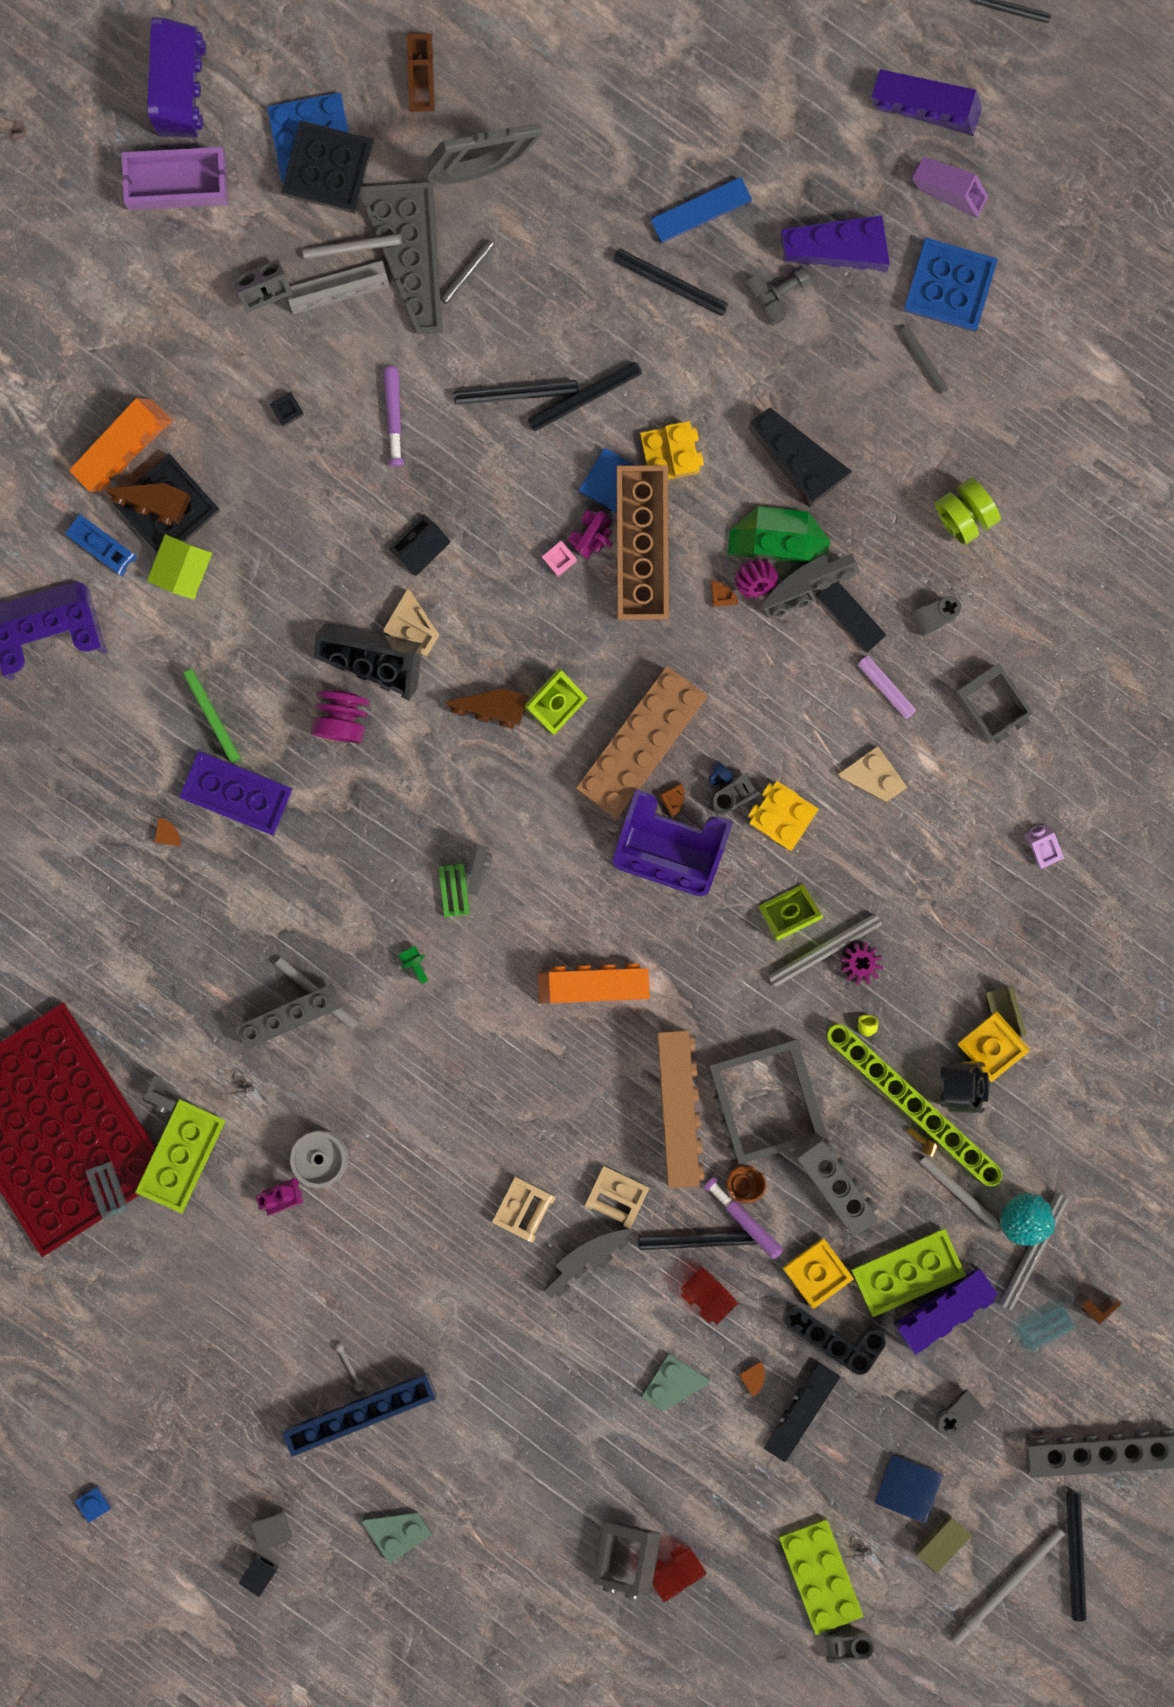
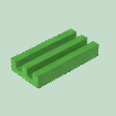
[439,864,470,917]

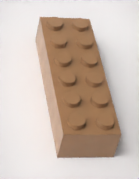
[617,465,669,620]
[576,666,708,820]
[657,1030,704,1188]

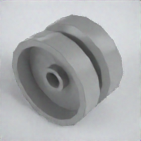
[290,1130,349,1188]

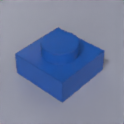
[75,1486,112,1523]

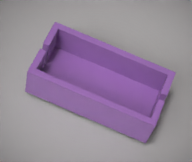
[122,147,229,210]

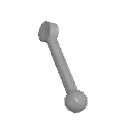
[335,1343,365,1392]

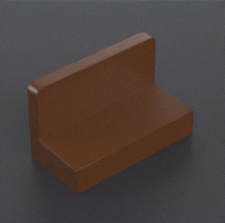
[1074,1294,1122,1325]

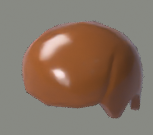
[725,1165,767,1204]

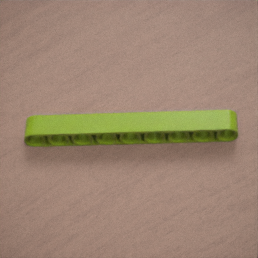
[826,1024,1002,1186]

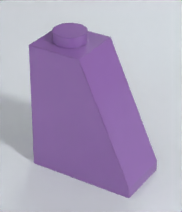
[912,157,988,218]

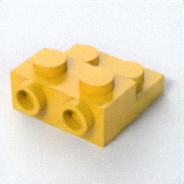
[640,421,704,480]
[747,781,819,852]

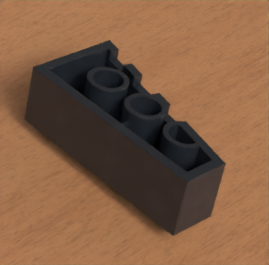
[748,407,852,507]
[314,623,422,701]

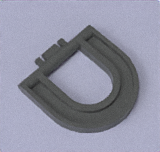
[424,123,542,185]

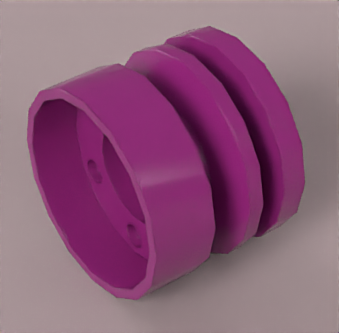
[310,690,370,744]

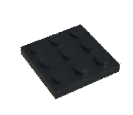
[281,120,374,214]
[113,453,221,553]

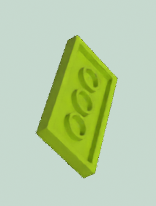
[135,1099,226,1214]
[851,1228,966,1317]
[779,1518,864,1635]

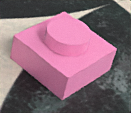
[542,541,577,577]

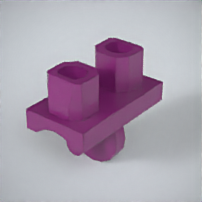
[568,510,613,560]
[256,1178,303,1216]

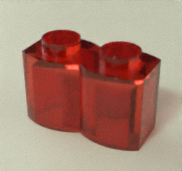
[681,1265,739,1325]
[652,1545,707,1602]

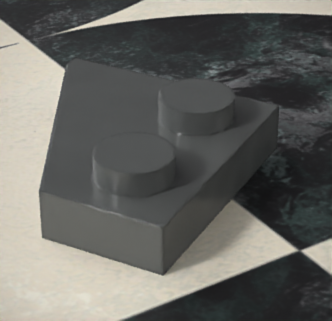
[467,845,493,895]

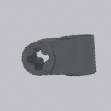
[911,596,961,636]
[711,773,761,815]
[935,1389,985,1436]
[824,1631,874,1663]

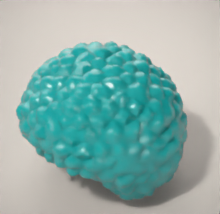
[1000,1192,1055,1246]

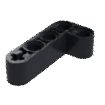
[783,1306,886,1375]

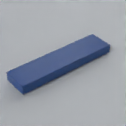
[650,177,752,244]

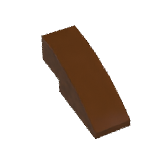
[407,33,435,112]

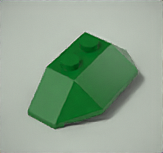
[727,506,830,564]

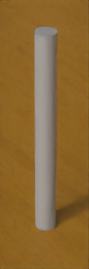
[303,234,402,259]
[275,957,359,1030]
[919,1155,1001,1231]

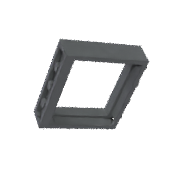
[706,1039,827,1164]

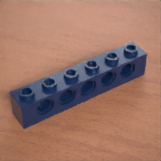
[282,1372,437,1457]

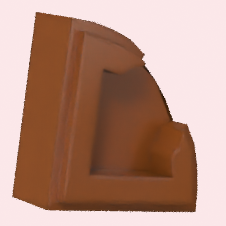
[710,581,738,607]
[659,783,685,818]
[155,818,181,847]
[739,1361,765,1397]

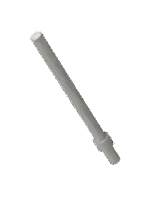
[951,1527,1065,1645]

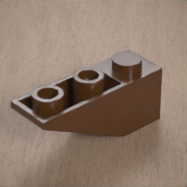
[106,483,191,526]
[446,689,528,730]

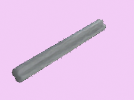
[768,914,882,987]
[1000,1193,1068,1310]

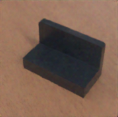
[388,514,450,576]

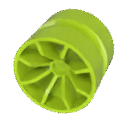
[935,477,1001,546]

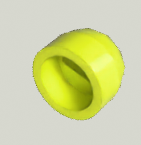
[858,1015,879,1037]

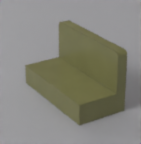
[985,986,1027,1037]
[914,1514,971,1573]

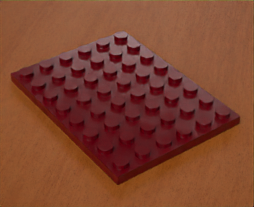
[0,1002,156,1257]

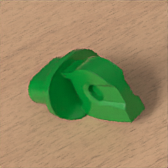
[398,946,429,984]

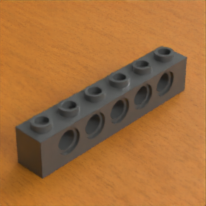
[1025,1429,1174,1478]

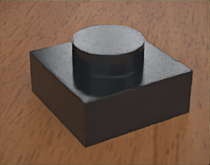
[269,392,304,427]

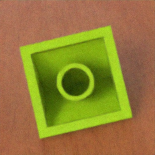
[147,534,212,600]
[525,669,588,735]
[758,884,823,942]

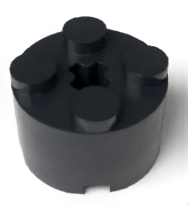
[940,1061,989,1113]

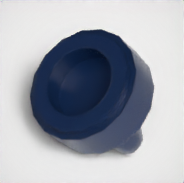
[708,760,734,786]

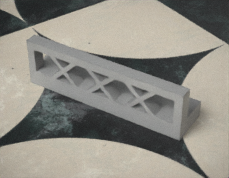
[288,261,390,314]

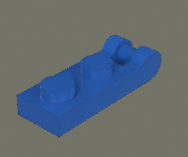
[65,514,137,577]

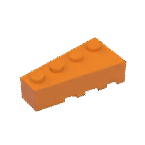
[69,398,173,492]
[538,964,650,1004]

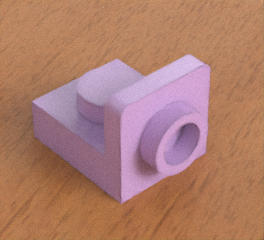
[1024,825,1064,869]

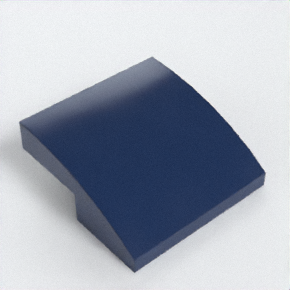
[875,1455,944,1523]

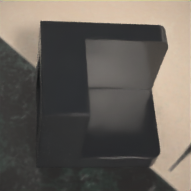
[239,1553,279,1598]

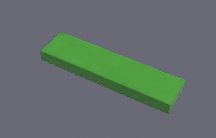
[183,668,243,763]

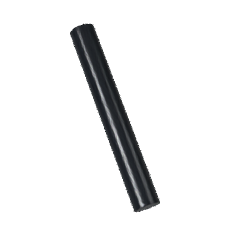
[976,0,1051,24]

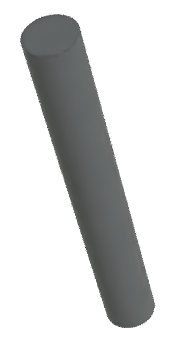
[441,240,495,304]
[899,326,949,394]

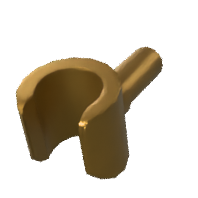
[907,1127,938,1157]

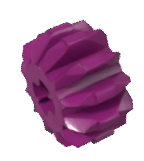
[734,557,778,599]
[840,942,883,985]

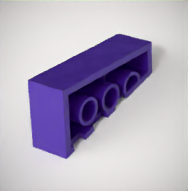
[871,69,982,136]
[780,215,890,272]
[893,1267,998,1355]

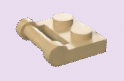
[584,1166,650,1229]
[492,1176,556,1243]

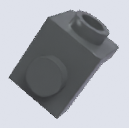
[143,1075,178,1114]

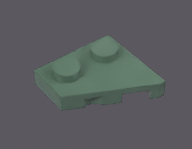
[641,1353,711,1411]
[362,1512,432,1564]

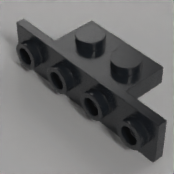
[764,1362,840,1462]

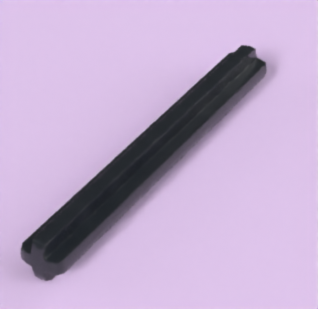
[613,249,728,316]
[528,362,642,431]
[454,380,579,405]
[638,1231,757,1250]
[1066,1492,1087,1622]

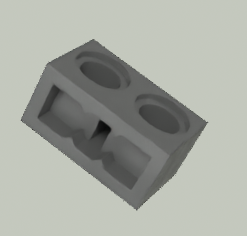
[232,259,293,313]

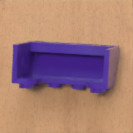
[148,17,206,138]
[0,582,107,681]
[613,789,733,896]

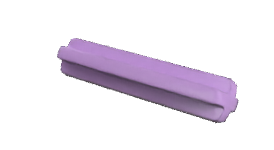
[858,656,916,719]

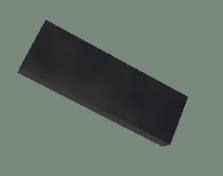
[817,582,887,653]

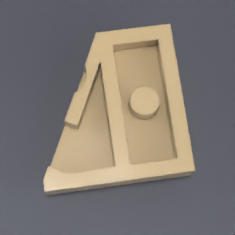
[383,589,440,657]
[838,746,907,802]

